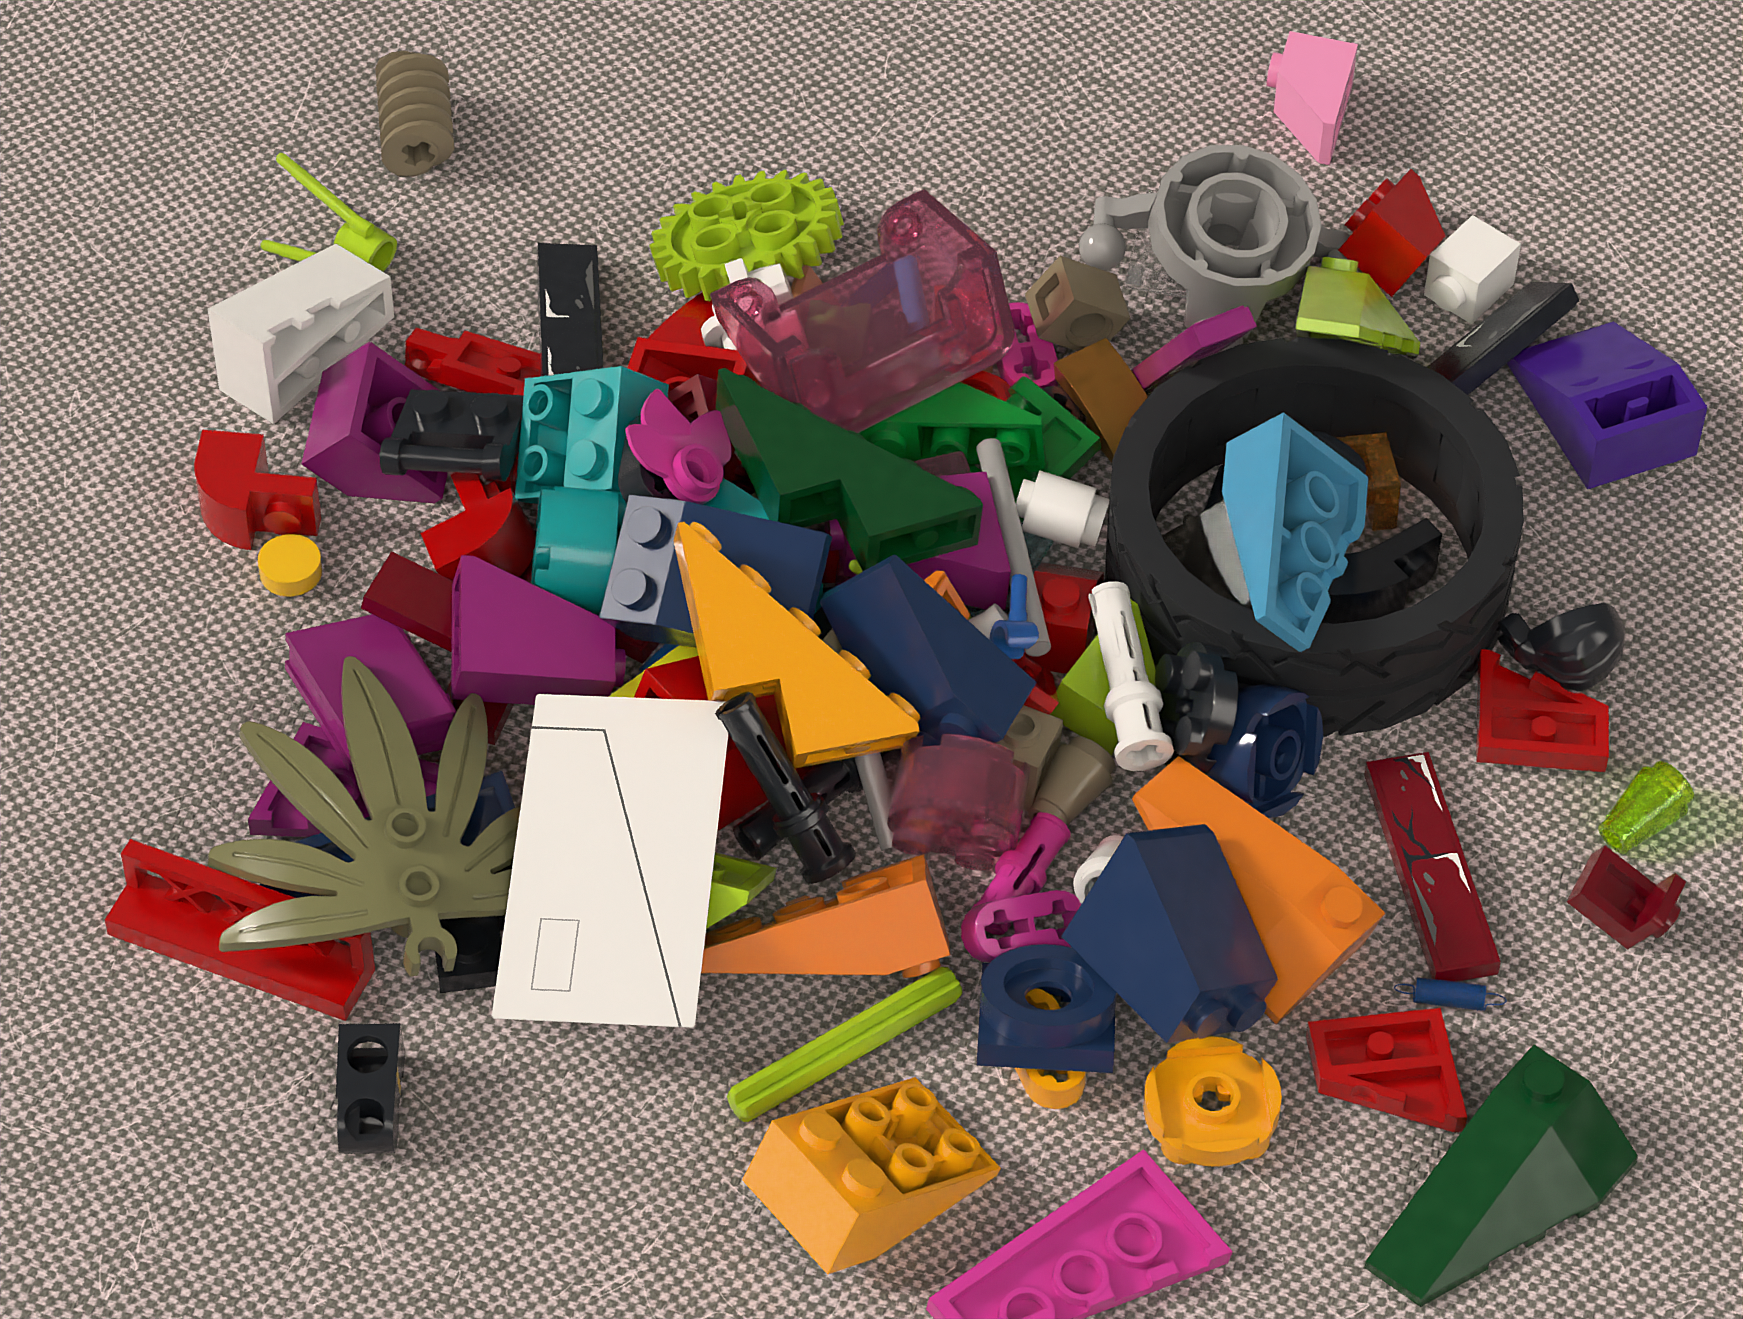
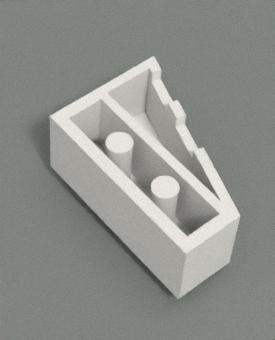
[208,244,394,424]

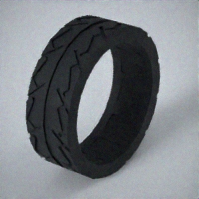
[1105,337,1524,737]

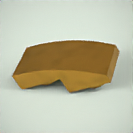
[1054,338,1148,463]

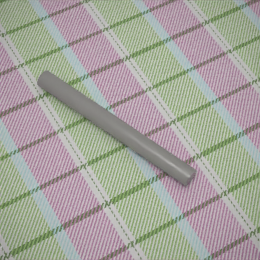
[976,438,1051,656]

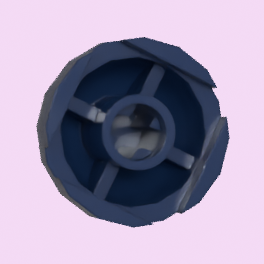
[1205,684,1323,818]

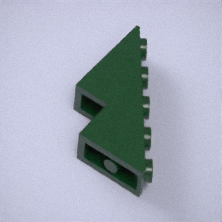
[716,368,983,571]

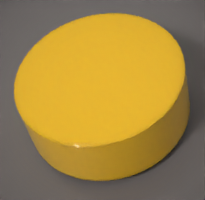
[258,534,322,597]

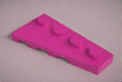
[926,1149,1233,1319]

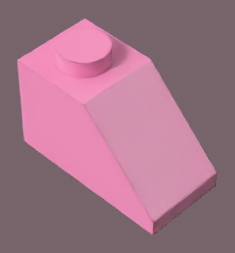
[1267,31,1358,165]

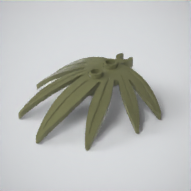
[207,656,521,977]

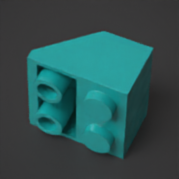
[515,366,669,504]

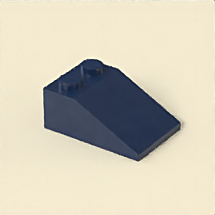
[599,495,832,647]
[819,554,1037,773]

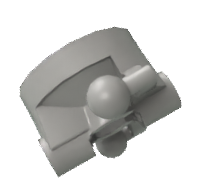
[1079,145,1359,351]

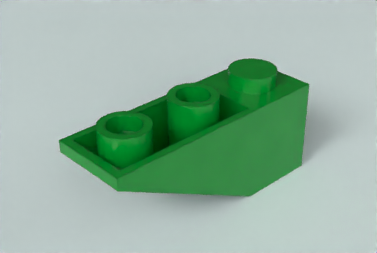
[855,365,1046,466]

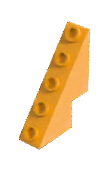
[673,522,921,769]

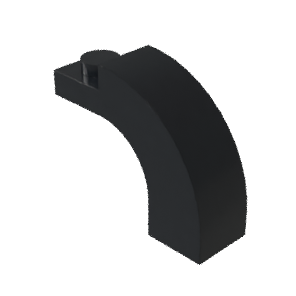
[1212,518,1442,624]

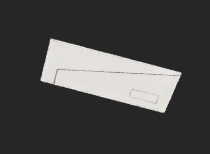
[492,694,729,1028]

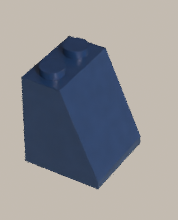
[1061,824,1278,1043]

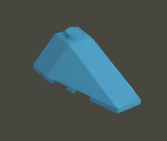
[1222,412,1368,652]

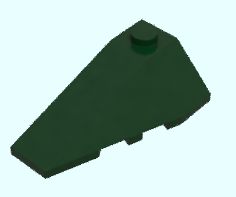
[1364,1044,1638,1307]

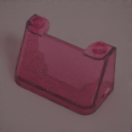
[710,189,1014,433]

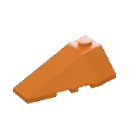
[1132,756,1386,1025]
[701,854,950,978]

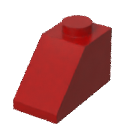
[1024,562,1104,674]

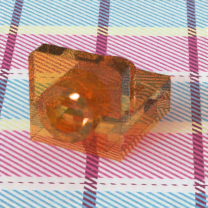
[1336,433,1401,531]

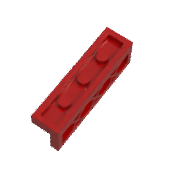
[104,839,375,1021]

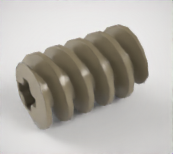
[375,51,455,177]

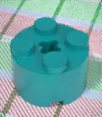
[531,486,627,616]

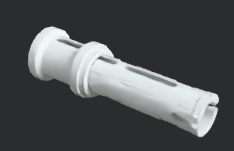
[1088,581,1174,771]

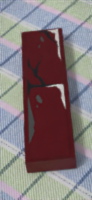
[1364,752,1501,982]

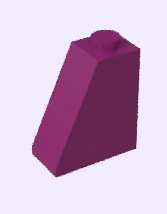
[824,471,1011,610]
[451,555,626,705]

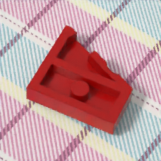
[1476,649,1609,772]
[1306,1008,1467,1133]

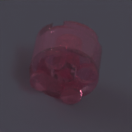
[887,734,1031,871]

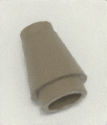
[1028,736,1116,825]

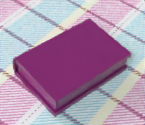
[285,614,457,771]

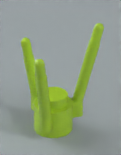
[260,153,397,272]

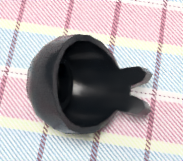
[1498,603,1625,691]

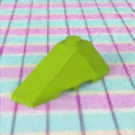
[1295,257,1420,357]

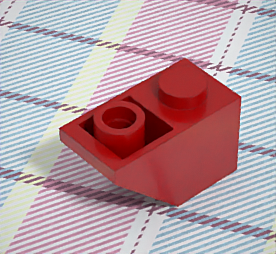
[1338,169,1446,297]

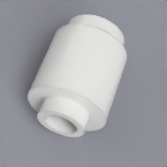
[1016,471,1110,548]

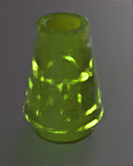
[1598,761,1694,854]

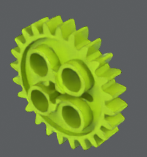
[649,170,844,301]

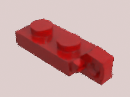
[404,327,541,395]

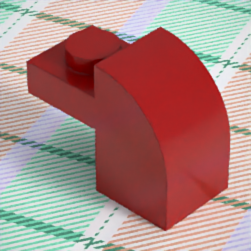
[194,429,322,550]
[420,472,536,581]

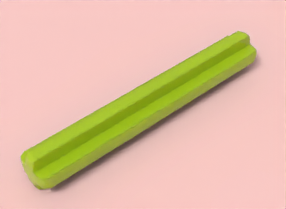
[726,967,963,1122]

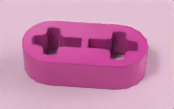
[993,302,1058,389]
[961,890,1081,963]

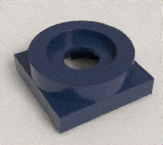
[977,944,1117,1073]

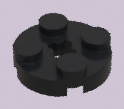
[1155,642,1238,773]

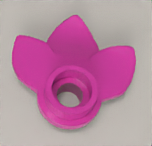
[625,389,731,505]

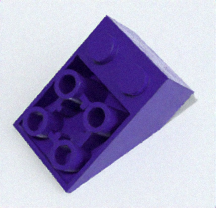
[1507,321,1708,489]

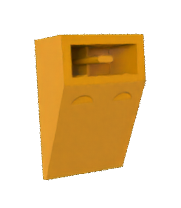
[742,1077,1001,1275]

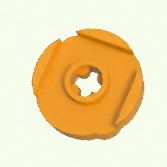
[1143,1036,1282,1167]

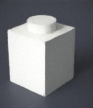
[1424,215,1521,324]

